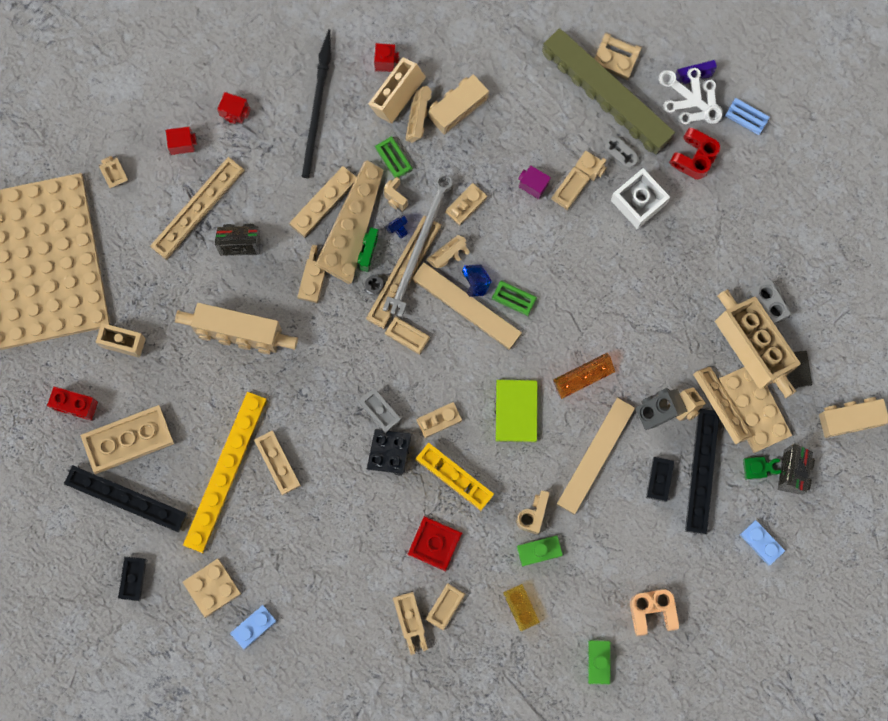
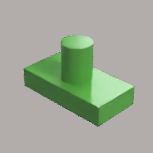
[516,536,563,567]
[588,641,610,684]

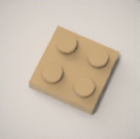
[182,559,241,618]

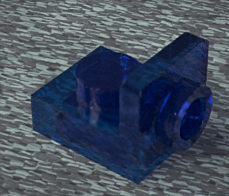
[462,265,492,297]

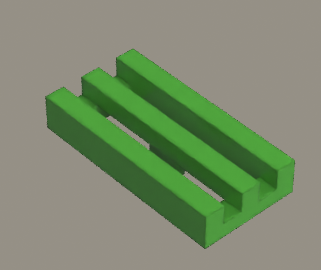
[375,136,413,179]
[492,280,537,316]

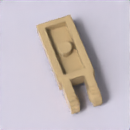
[405,86,432,143]
[297,245,326,303]
[393,592,428,655]

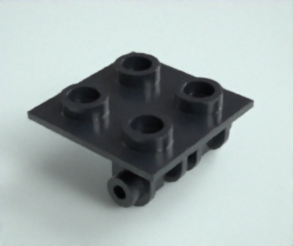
[367,429,411,476]

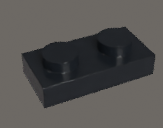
[646,457,674,502]
[118,556,147,601]

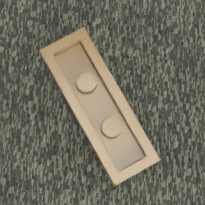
[254,430,301,496]

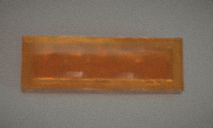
[553,353,615,399]

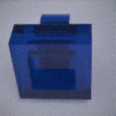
[384,215,408,238]

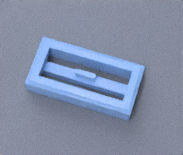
[725,98,770,135]

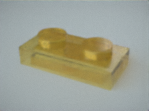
[503,584,540,632]

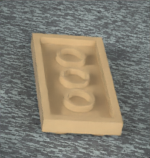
[718,367,792,453]
[80,405,174,474]

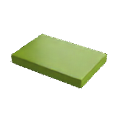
[495,380,537,442]

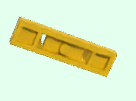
[415,442,494,511]

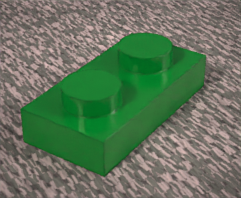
[357,227,379,272]

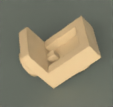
[384,177,408,211]

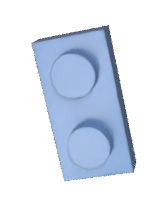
[740,520,785,566]
[230,605,277,650]

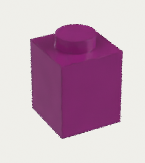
[518,165,551,200]

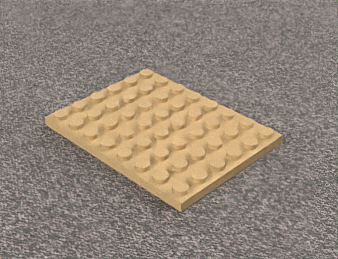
[0,173,110,350]

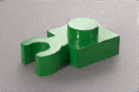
[743,457,781,480]

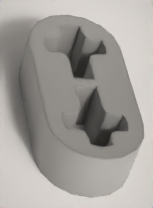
[604,137,638,170]

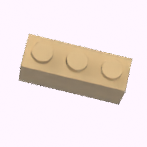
[368,58,426,123]
[429,74,489,134]
[819,397,888,438]

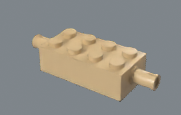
[715,289,801,399]
[175,302,298,355]

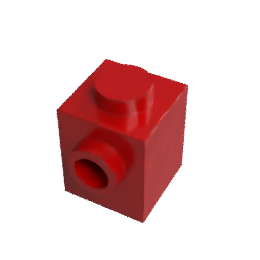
[374,43,399,72]
[217,92,250,124]
[166,126,197,155]

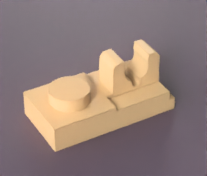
[445,183,487,226]
[427,235,469,268]
[416,402,462,438]

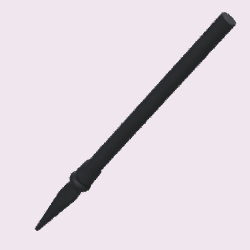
[302,29,331,178]

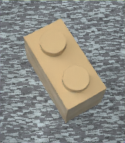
[96,323,146,358]

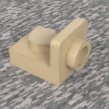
[575,150,607,181]
[99,155,128,188]

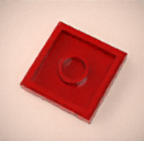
[407,516,462,572]

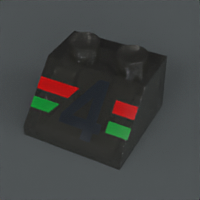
[215,223,261,256]
[777,444,815,495]

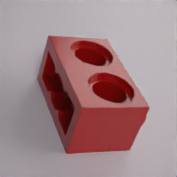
[47,386,98,421]

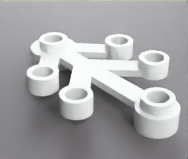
[659,68,723,124]

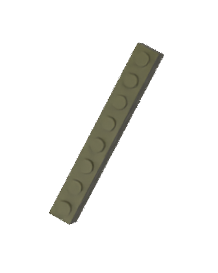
[542,28,675,155]

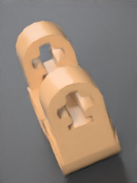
[630,590,679,636]

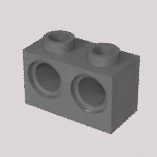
[635,388,688,430]

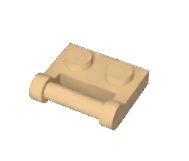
[594,33,642,80]

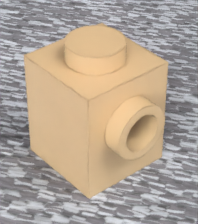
[668,387,706,421]

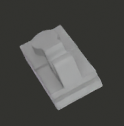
[358,388,401,433]

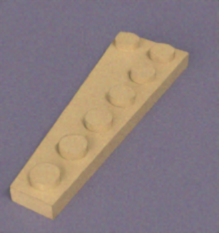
[315,160,384,284]

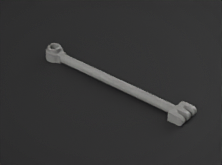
[383,174,452,317]

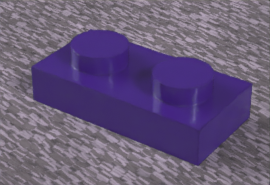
[675,60,717,84]

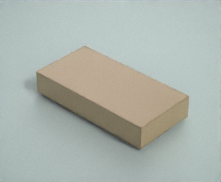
[551,166,591,210]
[385,316,430,355]
[425,583,465,630]

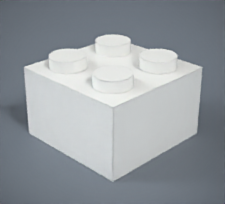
[611,168,670,229]

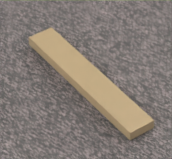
[150,157,244,260]
[366,216,441,329]
[412,263,522,350]
[556,398,635,515]

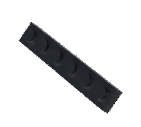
[685,409,719,535]
[64,465,187,533]

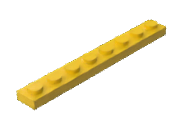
[183,392,267,553]

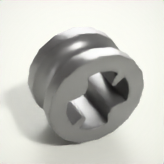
[365,275,383,295]

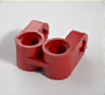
[669,128,720,180]

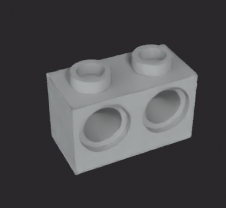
[746,279,791,325]

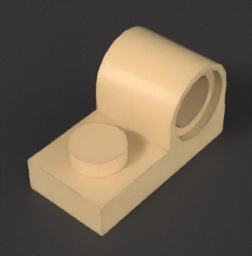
[516,490,550,535]

